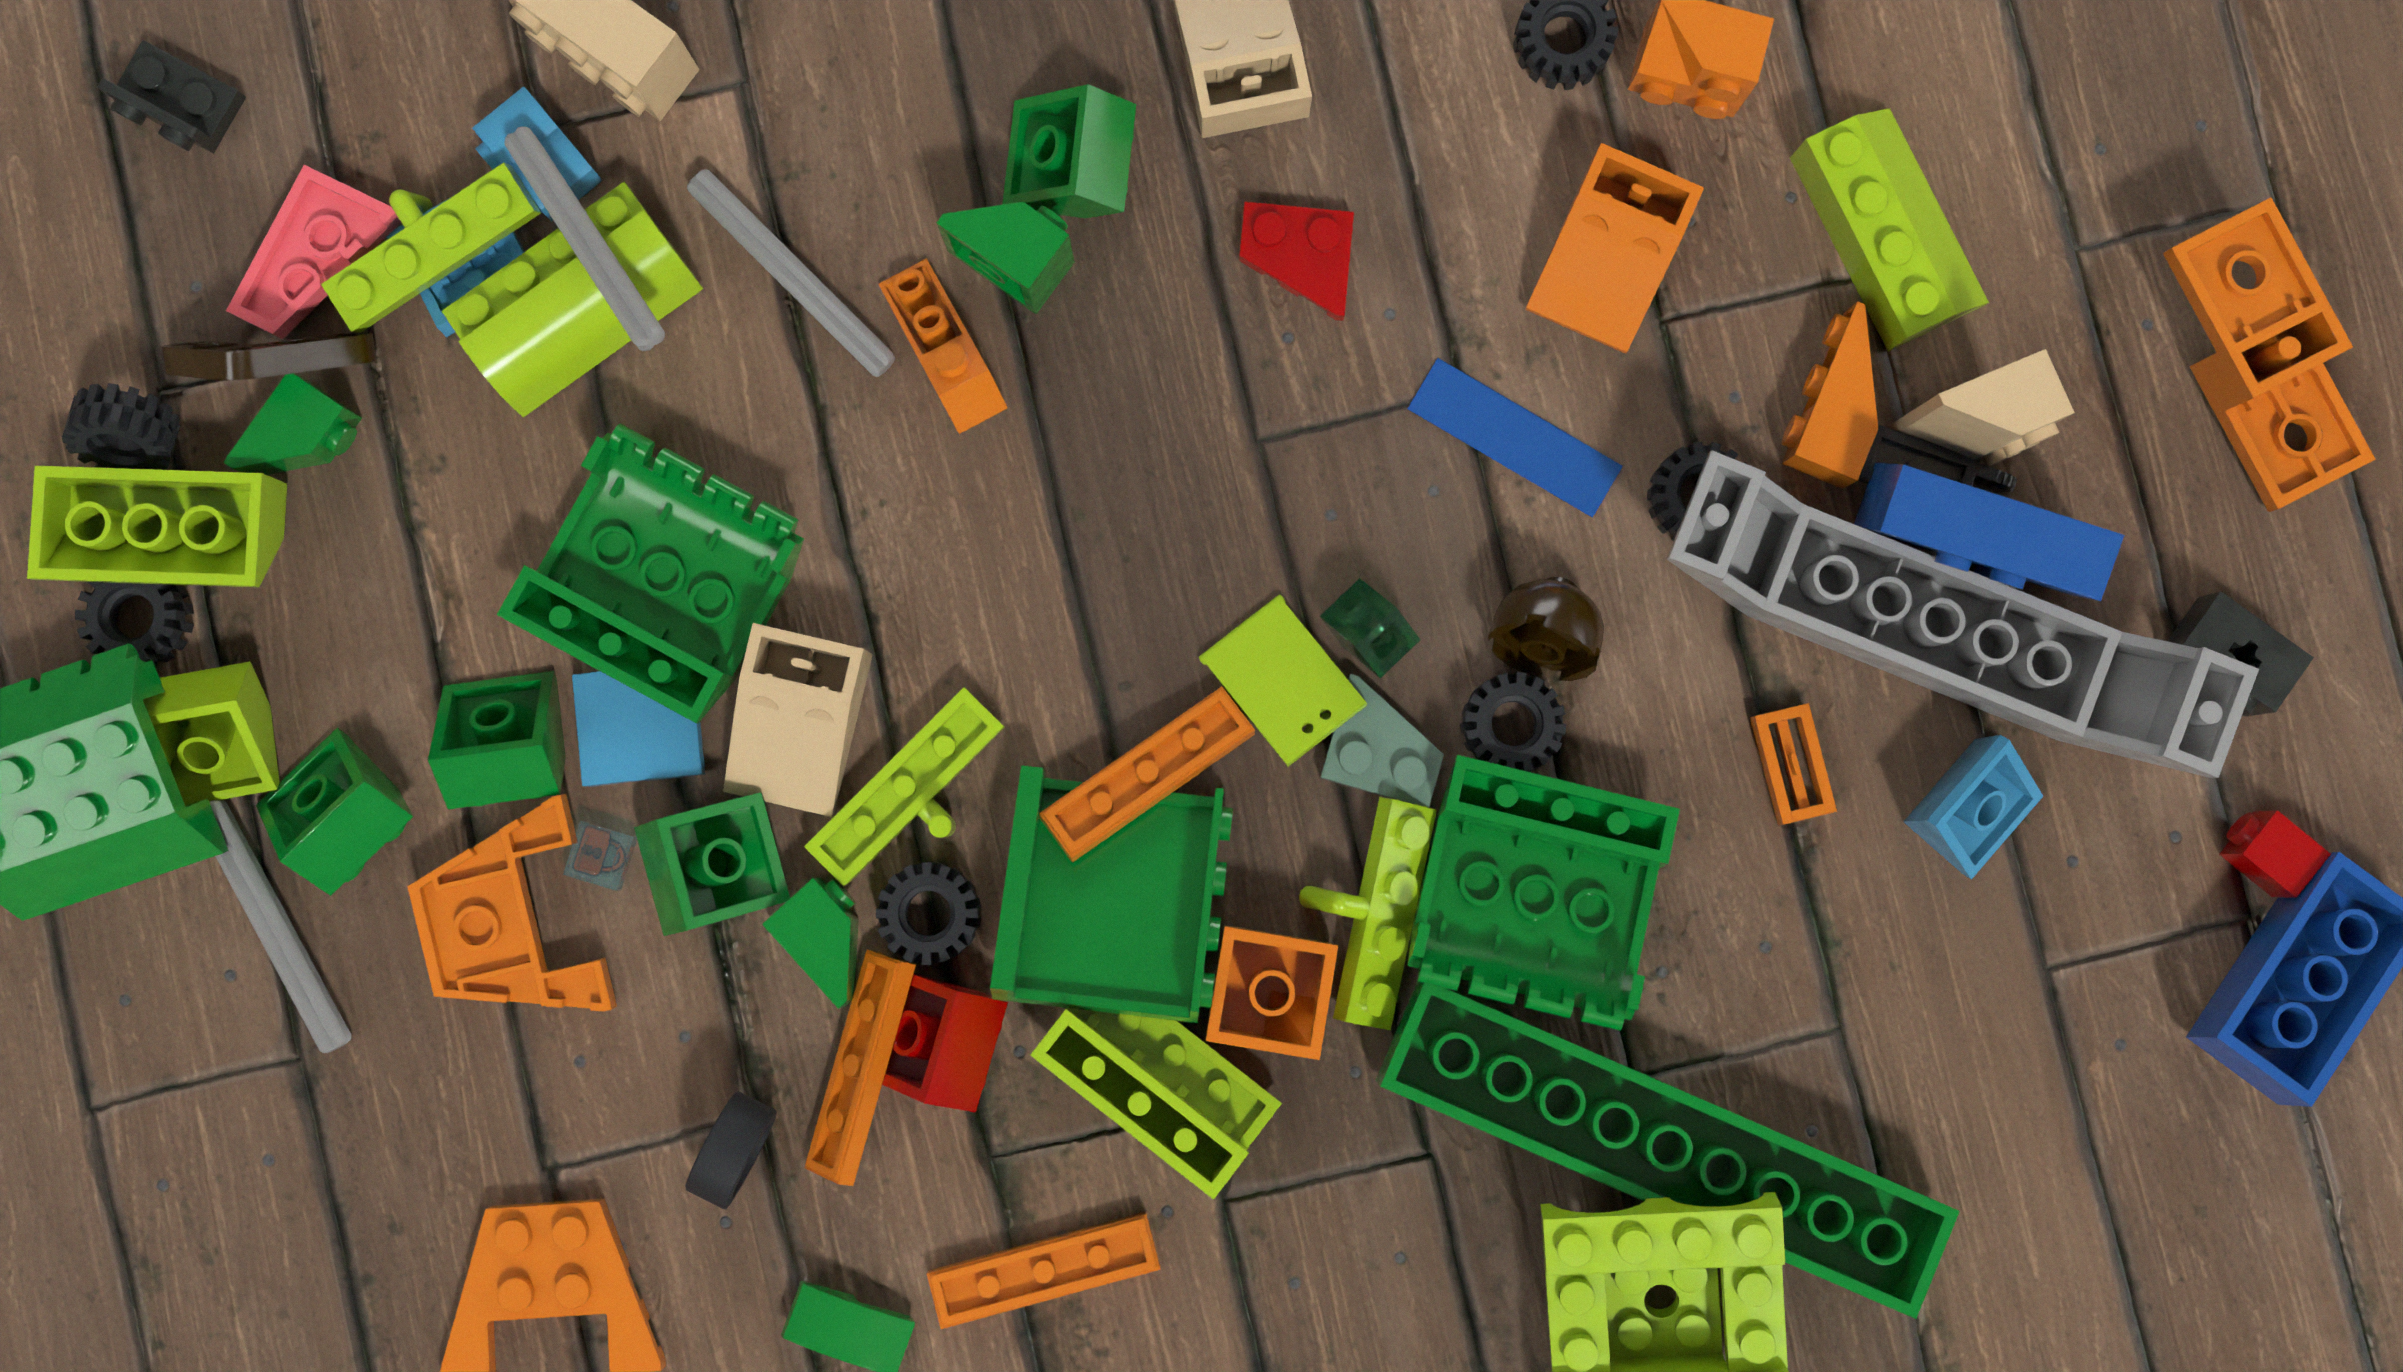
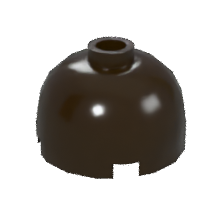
[1488,577,1604,681]

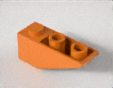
[878,258,1008,434]
[1781,301,1878,489]

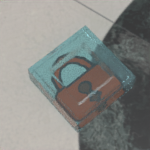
[563,821,637,891]

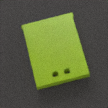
[1199,595,1367,767]

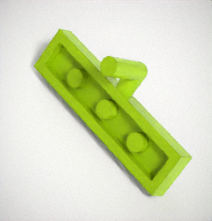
[321,162,541,333]
[804,687,1005,887]
[1299,797,1437,1030]

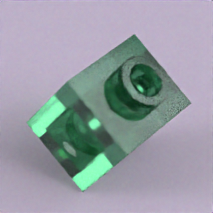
[1319,578,1421,679]

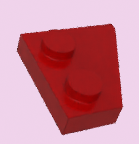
[1239,202,1354,321]

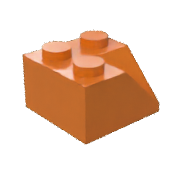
[1628,0,1774,119]
[1205,925,1338,1060]

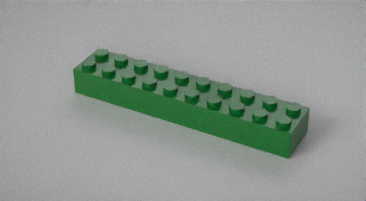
[1375,981,1960,1319]

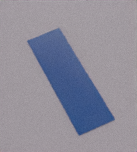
[1407,358,1623,518]

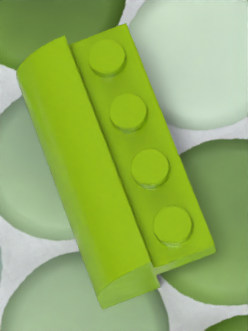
[442,182,703,418]
[1030,1008,1282,1200]

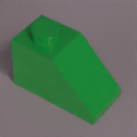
[223,373,362,475]
[762,878,859,1009]

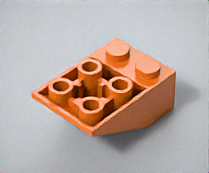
[1525,143,1704,354]

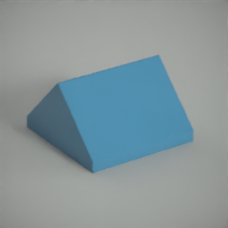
[1903,735,2043,880]

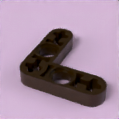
[162,332,376,381]

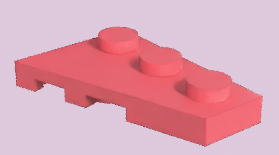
[226,165,401,340]

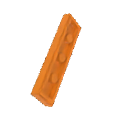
[1039,686,1255,863]
[805,949,916,1186]
[927,1211,1161,1329]

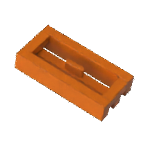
[1750,703,1837,825]

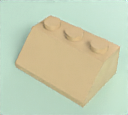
[1889,349,2075,466]

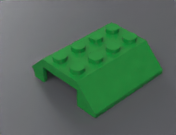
[497,423,804,724]
[0,644,229,921]
[1408,755,1680,1031]

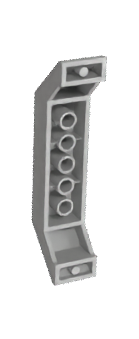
[1667,450,2259,778]

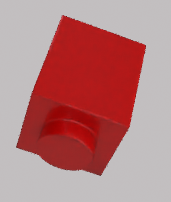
[2219,810,2331,898]

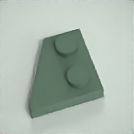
[1320,674,1444,808]

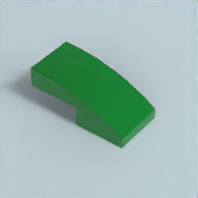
[781,1281,916,1372]

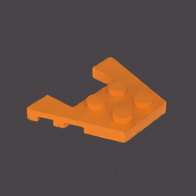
[407,794,617,1012]
[440,1199,666,1372]

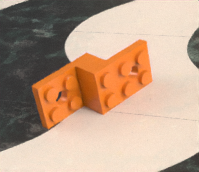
[2163,197,2376,512]

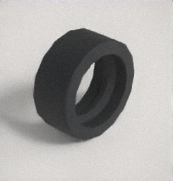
[685,1091,777,1209]

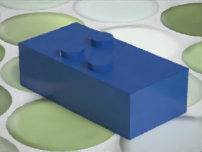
[1854,463,2125,601]
[2186,852,2403,1107]

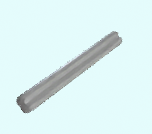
[505,126,665,351]
[687,169,895,377]
[210,800,351,1053]

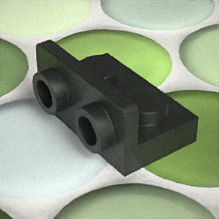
[97,40,246,154]

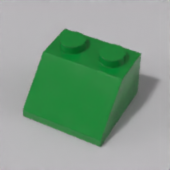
[1002,84,1137,218]
[936,201,1075,315]
[428,671,566,810]
[256,727,413,896]
[634,792,790,936]

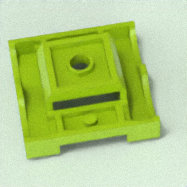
[1540,1192,1789,1372]

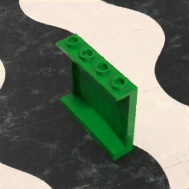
[990,765,1233,1023]

